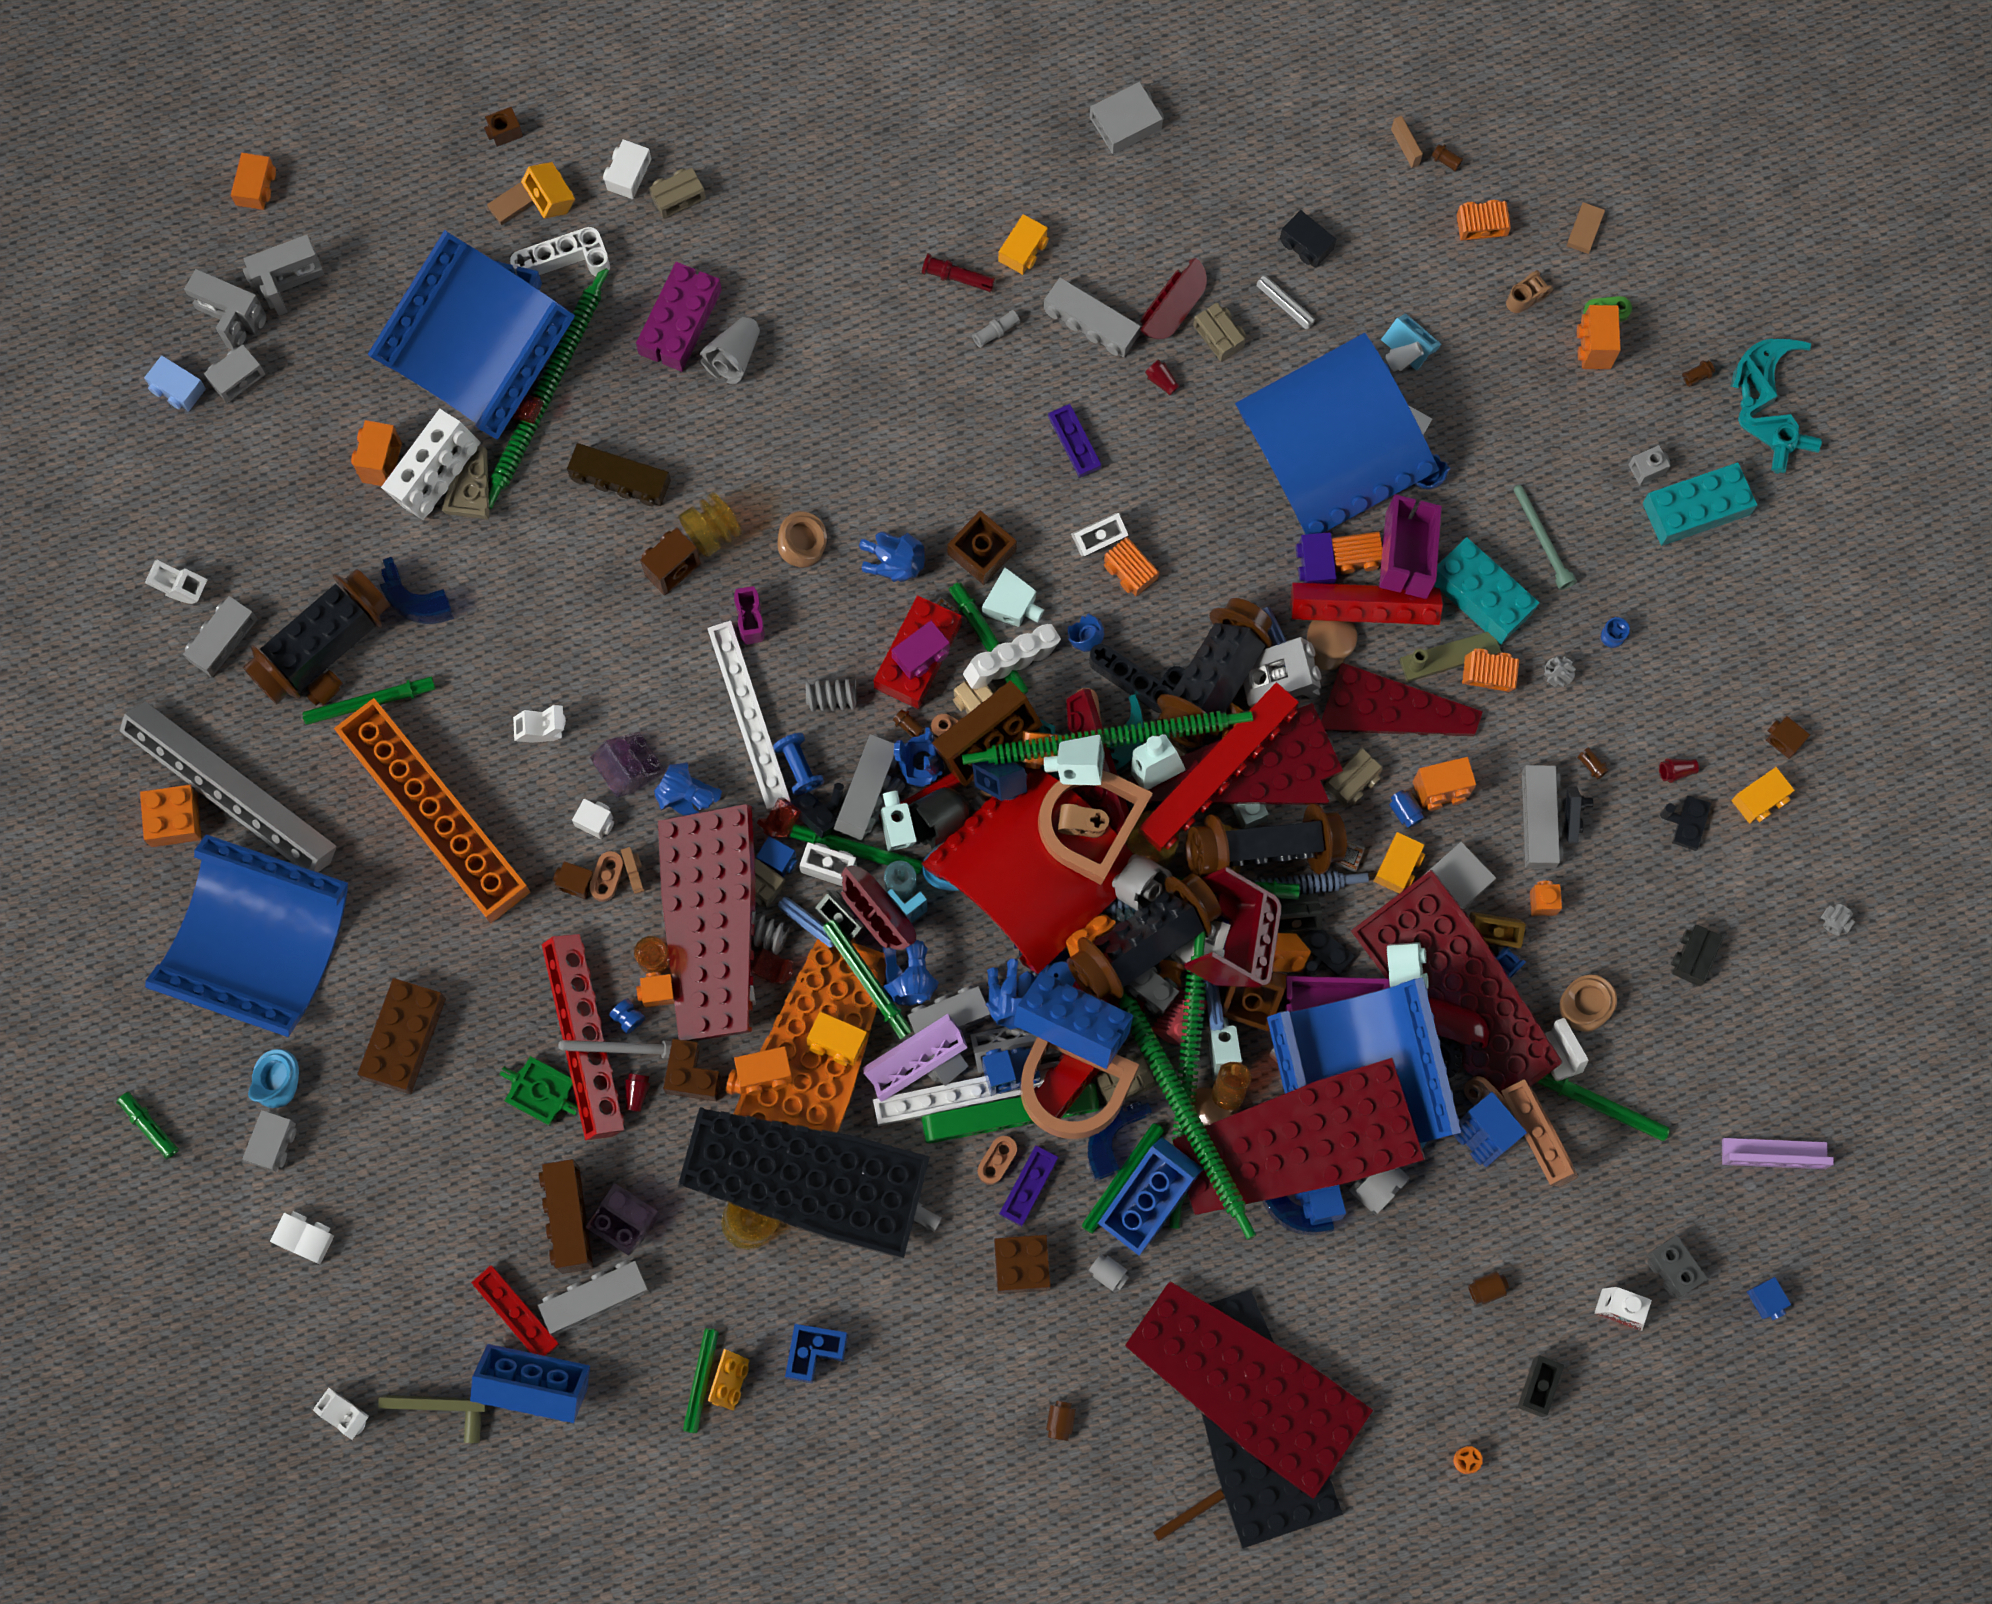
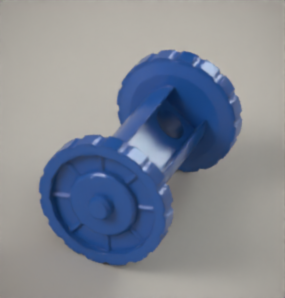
[773,733,824,795]

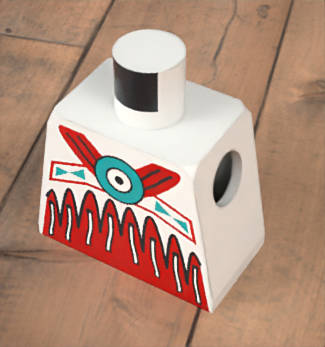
[1594,1287,1652,1331]

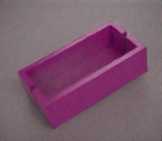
[636,262,722,372]
[1379,494,1442,599]
[1284,976,1390,1012]

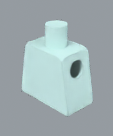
[982,568,1044,627]
[1131,734,1185,790]
[1044,735,1104,785]
[880,791,917,851]
[1208,1017,1242,1081]

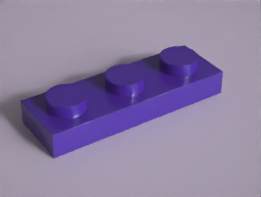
[1048,404,1101,478]
[999,1145,1058,1227]

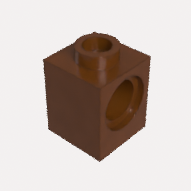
[484,106,523,147]
[1766,716,1810,759]
[553,861,594,900]

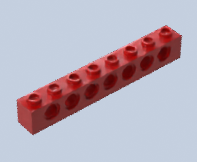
[542,934,624,1141]

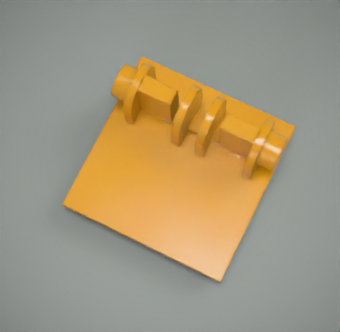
[708,1349,750,1411]

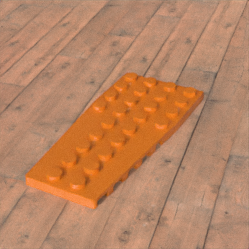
[733,938,886,1133]

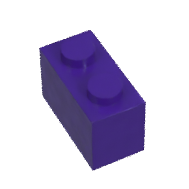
[1296,533,1336,584]

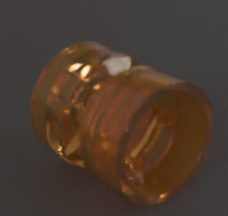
[634,936,670,974]
[1211,1062,1252,1110]

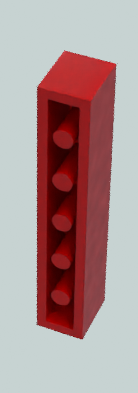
[1290,582,1443,625]
[1034,996,1145,1119]

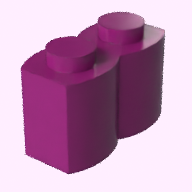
[734,586,765,645]

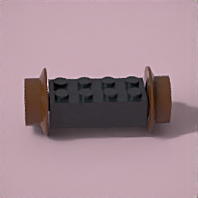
[242,569,390,705]
[1156,598,1273,748]
[1186,804,1347,878]
[1067,874,1221,1000]

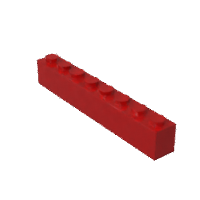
[1138,682,1299,852]

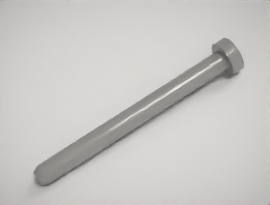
[558,1040,671,1059]

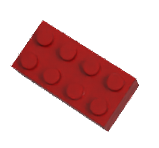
[873,595,962,709]

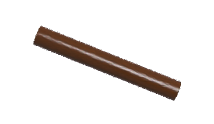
[1153,1489,1225,1541]

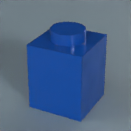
[756,836,798,878]
[1746,1277,1791,1321]

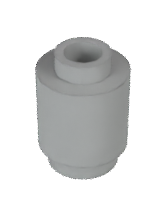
[1089,1254,1129,1291]

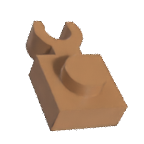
[621,847,644,894]

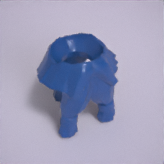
[859,531,925,582]
[893,727,944,787]
[654,762,722,816]
[883,940,939,1006]
[986,958,1034,1030]

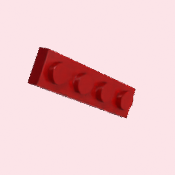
[471,1265,560,1356]

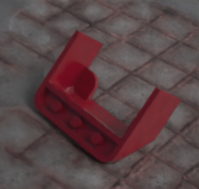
[1184,867,1281,988]

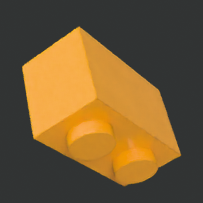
[521,162,575,219]
[998,214,1049,275]
[1731,767,1795,824]
[1373,832,1425,894]
[807,1012,867,1066]

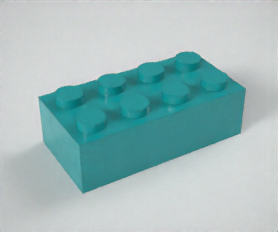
[1642,462,1758,546]
[1434,537,1540,645]

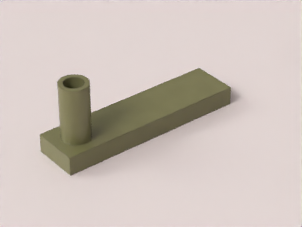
[1399,632,1501,682]
[378,1395,489,1443]

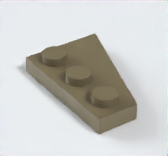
[442,446,489,520]

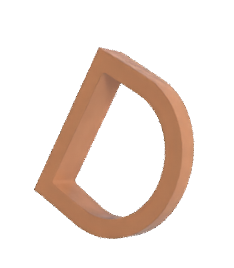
[1038,771,1153,885]
[1020,1037,1139,1139]
[1501,1079,1578,1187]

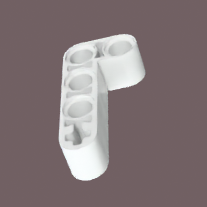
[510,227,610,276]

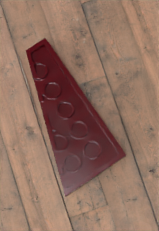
[1321,663,1483,736]
[1066,688,1134,835]

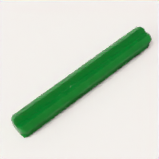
[683,1328,719,1434]

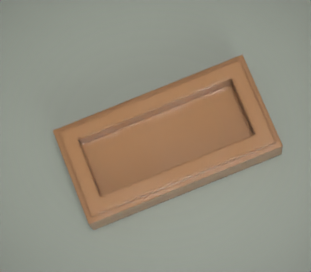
[1391,116,1423,168]
[487,182,534,226]
[1566,202,1605,254]

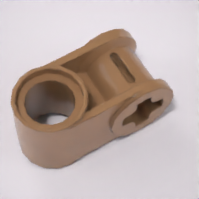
[1506,270,1553,313]
[1058,804,1109,838]

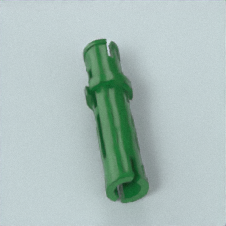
[116,1092,179,1160]

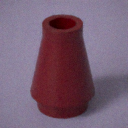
[1145,359,1180,396]
[1659,758,1699,783]
[625,1073,651,1112]

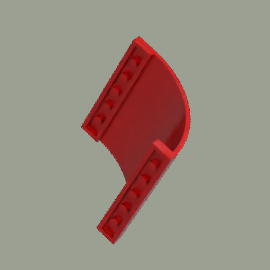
[922,766,1133,974]

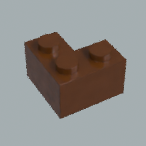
[663,1039,721,1102]

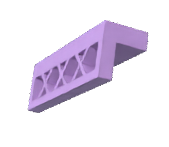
[863,1014,968,1102]
[1722,1138,1834,1169]

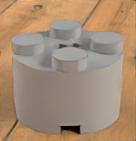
[1112,854,1172,911]
[1349,1167,1410,1215]

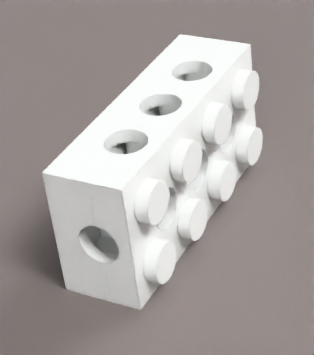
[381,409,481,520]

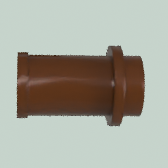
[1432,144,1463,172]
[1682,360,1715,387]
[893,709,925,737]
[1577,747,1609,780]

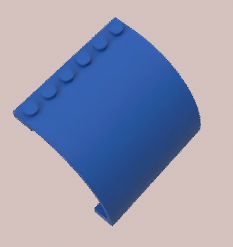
[368,230,575,440]
[1235,333,1439,534]
[145,834,348,1037]
[1267,977,1461,1143]

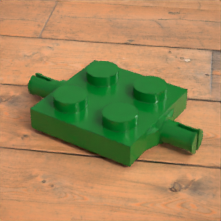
[499,1056,579,1126]

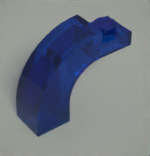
[380,557,454,624]
[1087,1102,1152,1182]
[1262,1196,1334,1235]

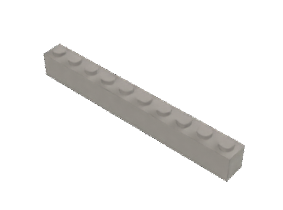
[120,701,337,872]

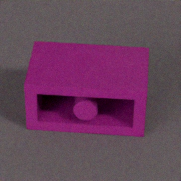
[892,621,950,680]

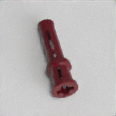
[921,253,995,293]

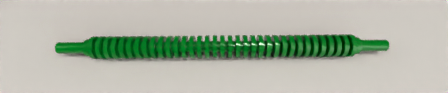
[488,268,609,509]
[962,711,1253,765]
[1169,931,1206,1229]
[1118,987,1256,1240]

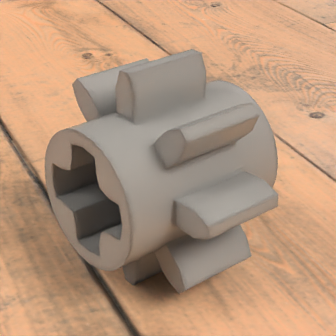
[1544,656,1576,687]
[1821,904,1855,936]

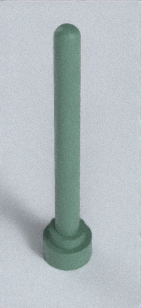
[1514,485,1577,590]

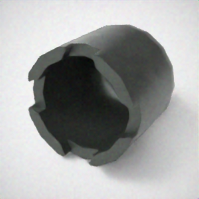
[908,787,970,849]

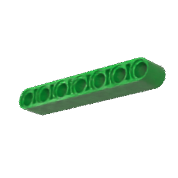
[921,1084,1100,1144]

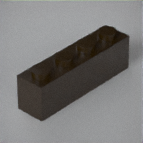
[567,443,671,507]

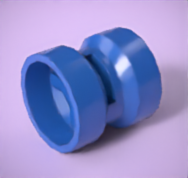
[1600,617,1630,648]
[609,998,646,1034]

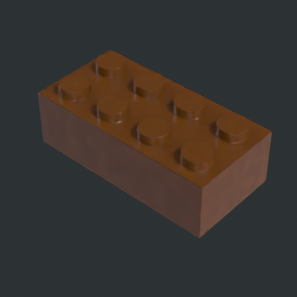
[932,680,1043,787]
[357,978,446,1095]
[539,1159,594,1274]

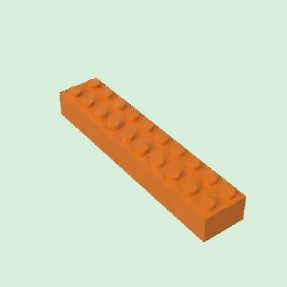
[334,698,531,924]

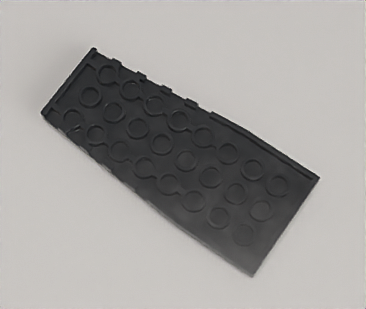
[678,1107,930,1259]
[1201,1290,1343,1549]

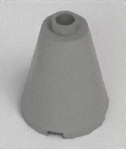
[700,317,760,384]

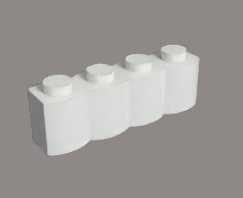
[963,624,1061,689]

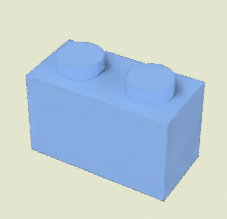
[144,355,206,411]

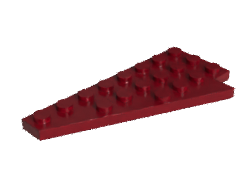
[1127,703,1343,805]

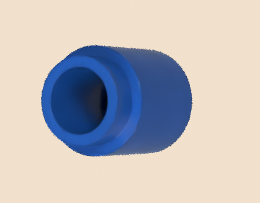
[1389,790,1425,828]

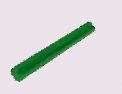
[1082,1123,1164,1234]

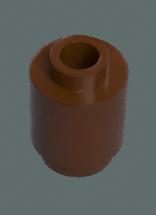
[306,670,343,706]
[1468,1271,1509,1305]
[1046,1401,1076,1441]

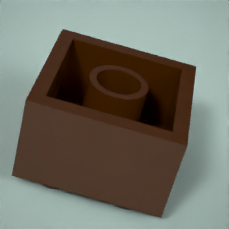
[947,510,1017,585]
[640,527,701,596]
[1222,972,1287,1032]
[994,1235,1050,1294]

